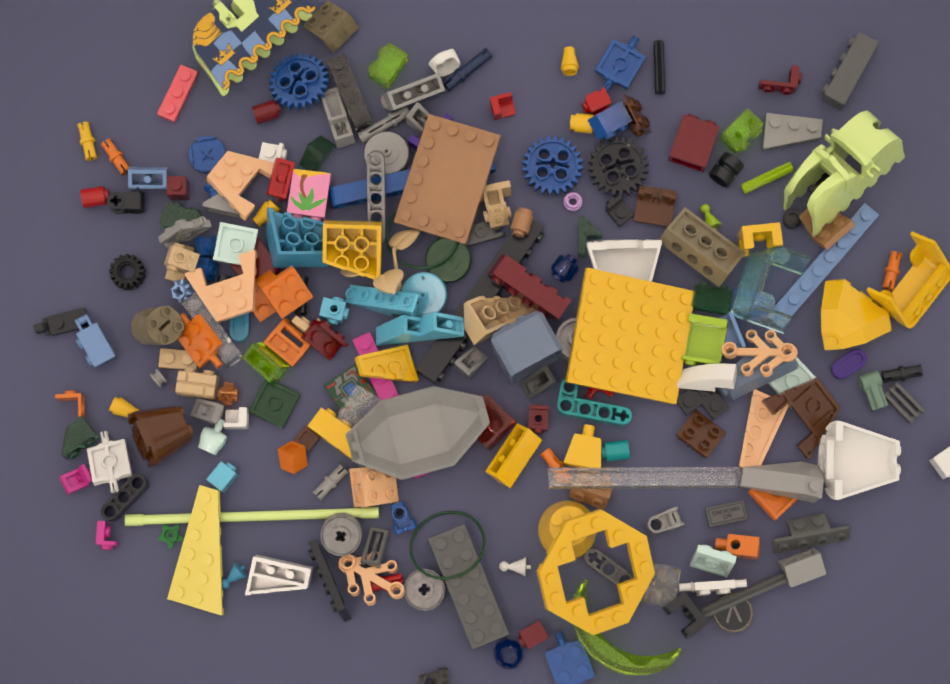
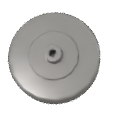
[364,131,409,176]

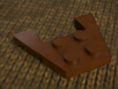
[761,378,841,459]

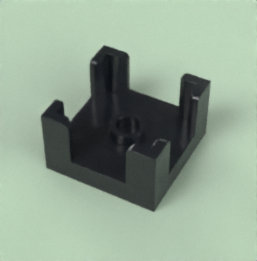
[662,591,709,639]

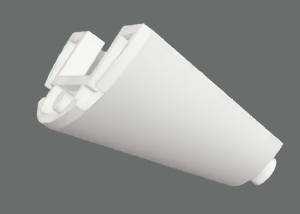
[586,239,662,282]
[818,421,901,500]

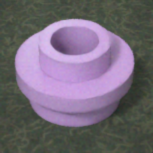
[563,192,582,211]

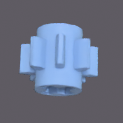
[170,279,196,303]

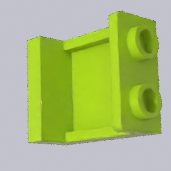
[681,313,728,366]

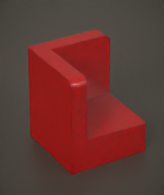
[490,92,516,120]

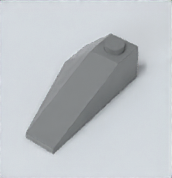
[740,461,824,503]

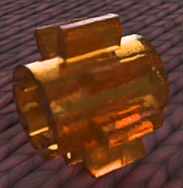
[218,382,239,406]

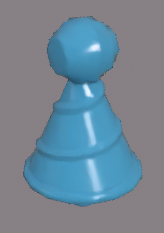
[222,563,247,589]

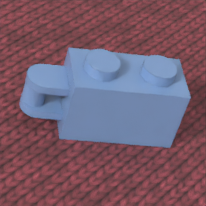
[75,314,117,368]

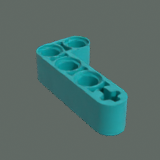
[557,379,632,427]

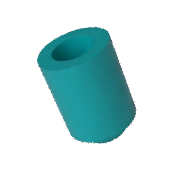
[601,440,630,462]

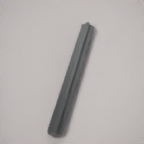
[699,572,788,618]

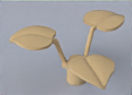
[340,229,420,294]

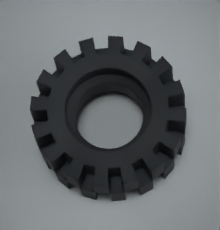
[109,254,146,290]

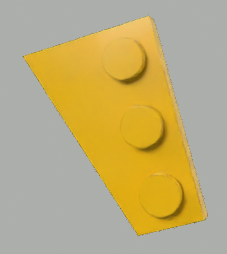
[355,345,419,383]

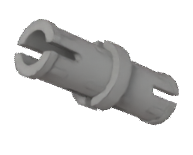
[313,464,348,500]

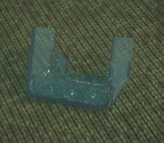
[731,246,810,334]

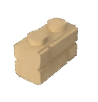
[175,368,219,400]

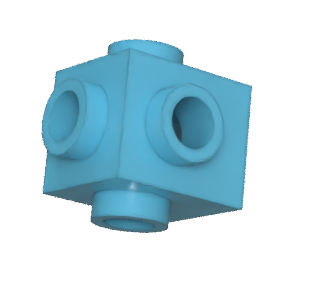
[319,297,350,326]

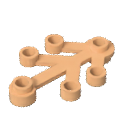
[721,330,798,377]
[338,551,405,606]

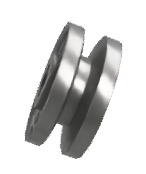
[320,512,362,556]
[404,569,446,611]

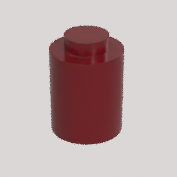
[252,100,281,124]

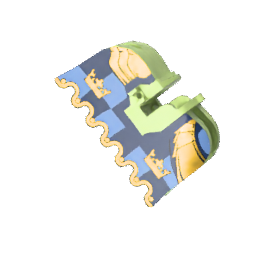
[192,0,315,96]

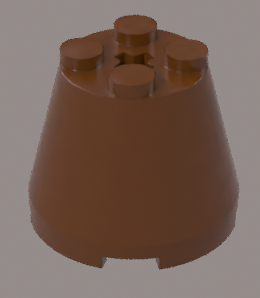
[127,406,193,468]

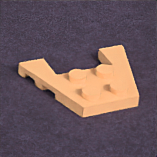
[207,151,274,221]
[184,250,257,323]

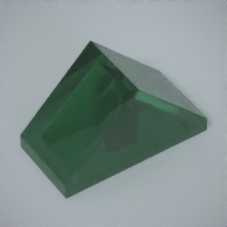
[299,135,336,172]

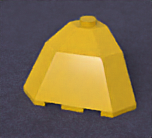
[821,279,892,350]

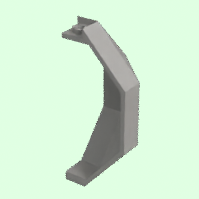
[345,386,490,480]

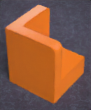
[278,441,308,474]

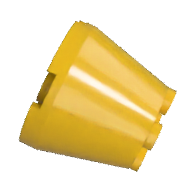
[538,501,597,559]

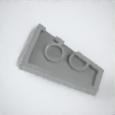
[762,113,823,151]

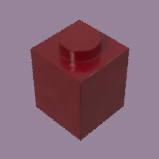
[167,176,189,201]
[517,620,549,650]

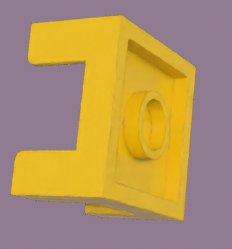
[737,222,783,257]

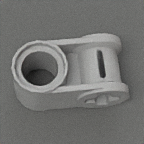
[645,506,685,535]

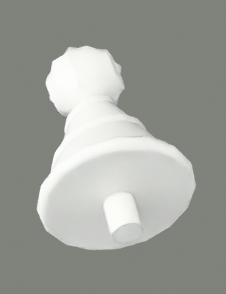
[499,557,531,577]

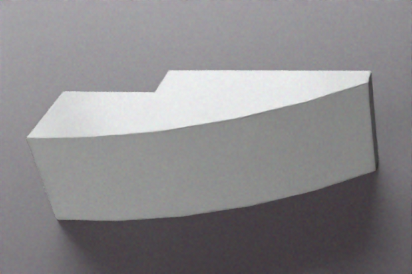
[321,87,355,148]

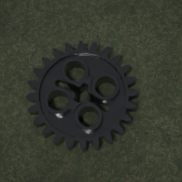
[588,136,649,197]

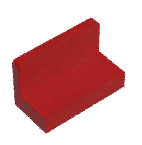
[266,157,295,202]

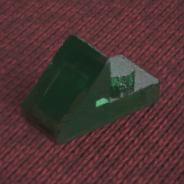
[578,216,602,258]

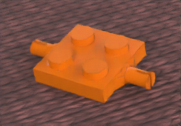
[178,313,223,369]

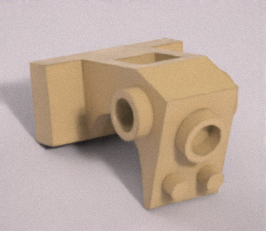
[481,180,512,228]
[164,243,200,282]

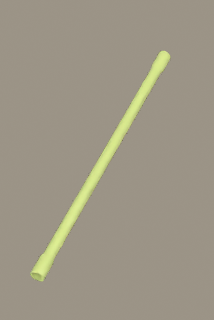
[125,506,379,526]

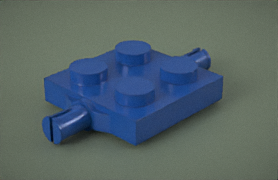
[595,36,646,93]
[545,631,596,684]

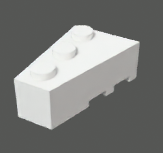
[245,555,314,595]

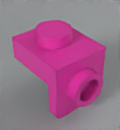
[59,464,92,495]

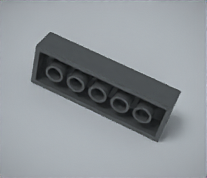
[428,524,509,650]

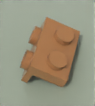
[569,469,615,510]

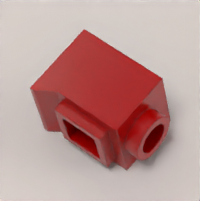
[581,87,612,116]

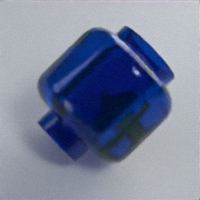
[550,254,579,283]

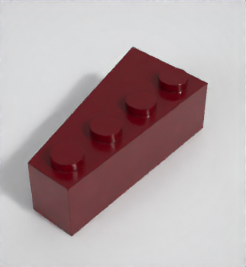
[488,255,572,319]

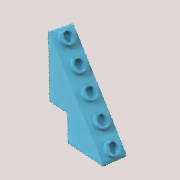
[345,284,420,317]
[376,312,464,346]

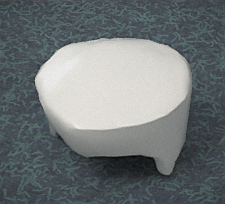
[429,49,460,77]

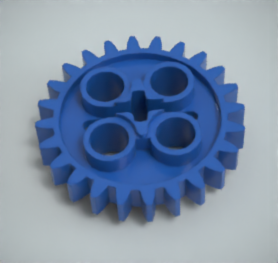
[268,52,330,111]
[522,135,583,196]

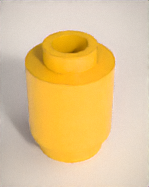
[570,113,594,134]

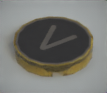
[713,593,753,633]

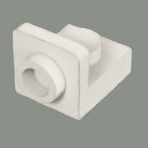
[259,142,287,163]

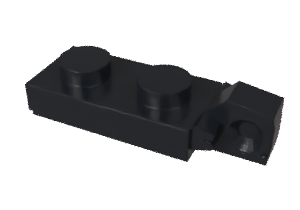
[33,308,89,336]

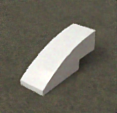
[677,364,737,392]

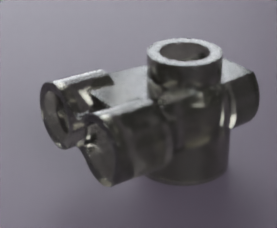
[418,667,450,684]

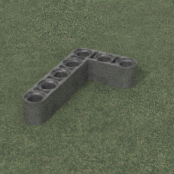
[367,150,386,243]

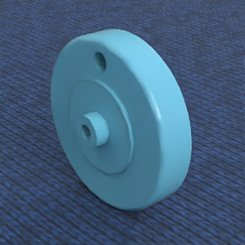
[401,272,448,317]

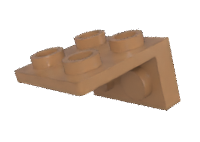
[799,208,855,250]

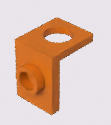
[55,391,85,419]

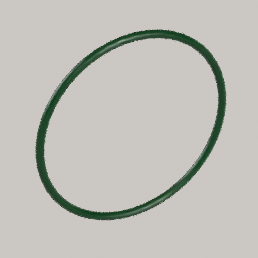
[386,209,459,270]
[410,511,486,580]

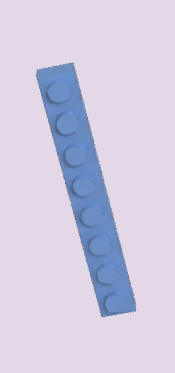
[767,203,879,328]

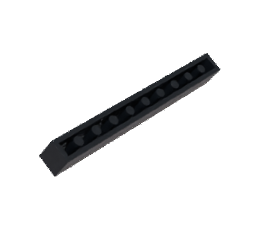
[416,220,545,385]

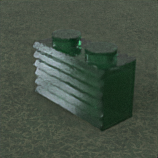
[691,282,733,315]

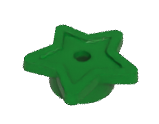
[158,524,183,549]

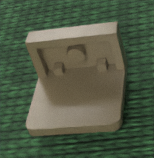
[304,1,359,54]

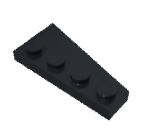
[308,539,352,622]

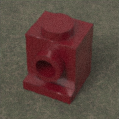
[528,405,549,434]

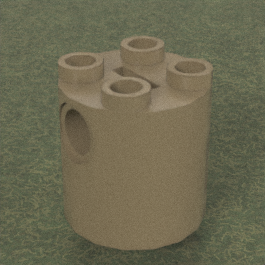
[131,306,184,346]

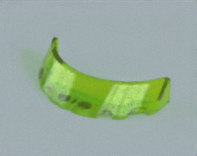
[573,579,682,675]

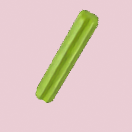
[741,162,794,194]

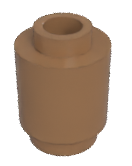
[510,207,534,237]

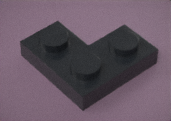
[677,389,729,420]

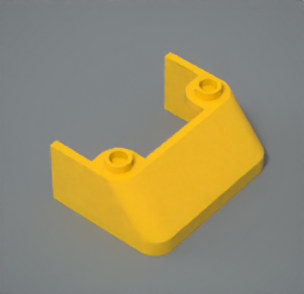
[867,231,950,328]

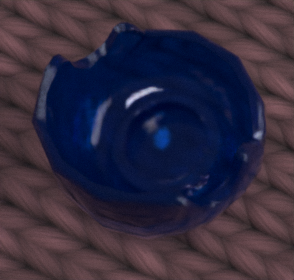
[494,638,524,670]

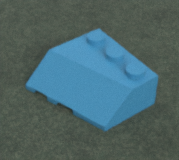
[266,208,329,268]

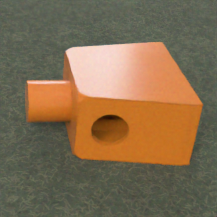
[715,534,761,560]

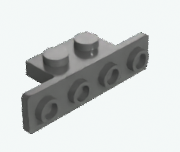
[773,513,851,553]

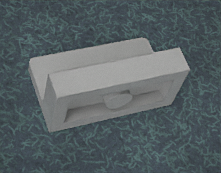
[778,547,826,587]

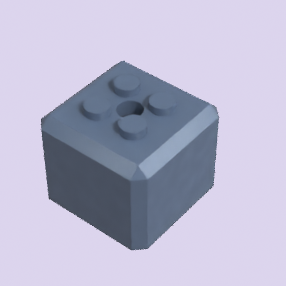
[491,311,563,385]

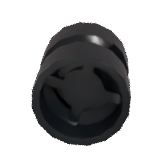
[709,152,744,188]

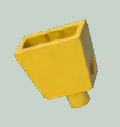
[563,424,601,472]

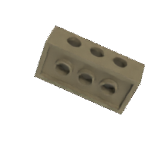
[659,207,746,287]

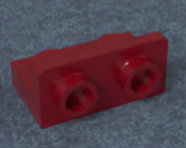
[301,319,348,361]

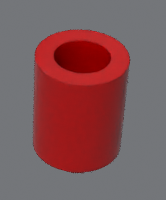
[80,186,110,208]

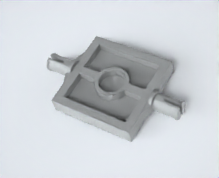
[158,216,212,249]

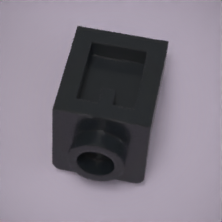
[605,195,634,228]

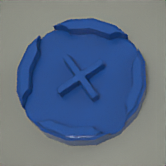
[188,136,226,173]

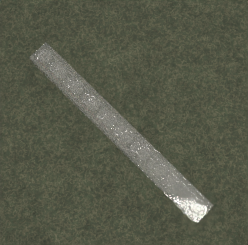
[547,467,741,489]

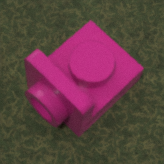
[96,521,118,550]

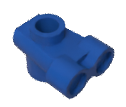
[390,501,417,535]

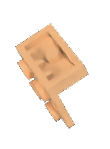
[349,467,399,507]

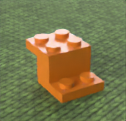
[252,265,313,322]

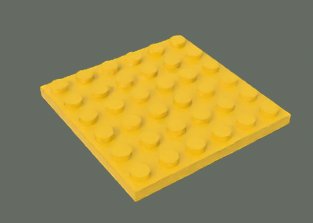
[565,268,696,405]

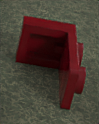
[758,65,802,95]

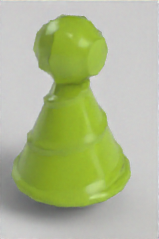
[700,204,722,231]

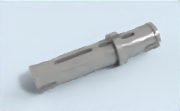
[357,106,410,143]

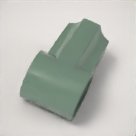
[858,370,888,411]

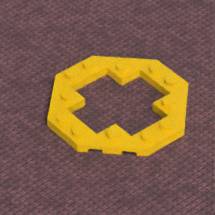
[537,509,655,635]

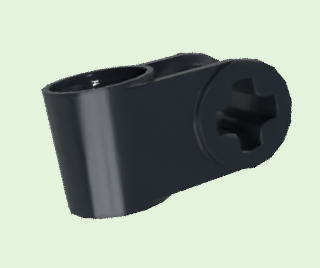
[107,191,145,214]

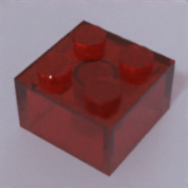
[477,394,517,451]

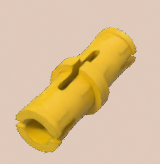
[77,121,98,161]

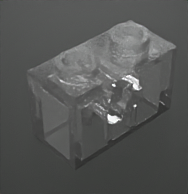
[643,564,681,608]

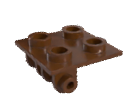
[622,95,651,137]
[634,185,677,227]
[676,409,726,459]

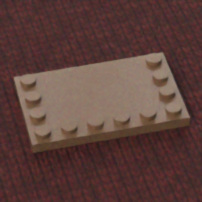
[394,114,501,245]

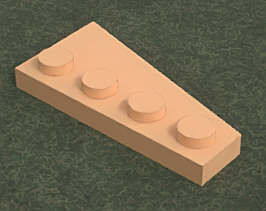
[739,389,789,468]

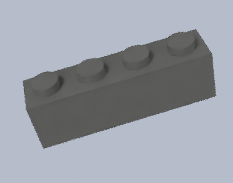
[821,32,879,110]

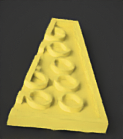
[167,485,224,616]

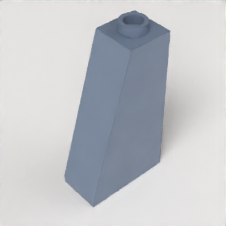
[718,336,798,400]

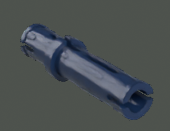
[442,48,492,92]

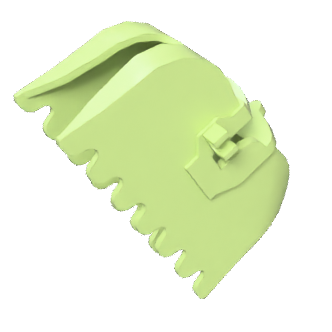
[783,110,905,237]

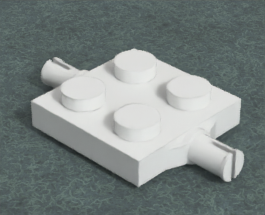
[87,431,132,493]
[679,579,747,596]

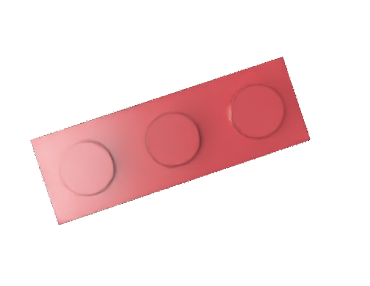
[157,65,199,123]

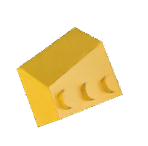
[323,220,382,280]

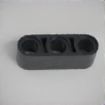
[101,474,149,522]

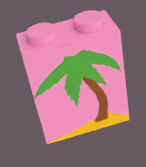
[287,169,332,221]

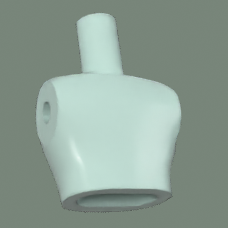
[198,419,227,455]

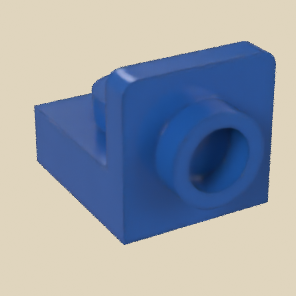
[194,235,218,257]
[186,257,219,282]

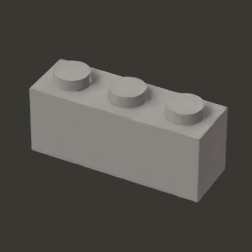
[383,73,445,111]

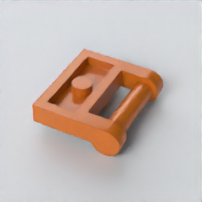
[263,317,312,367]

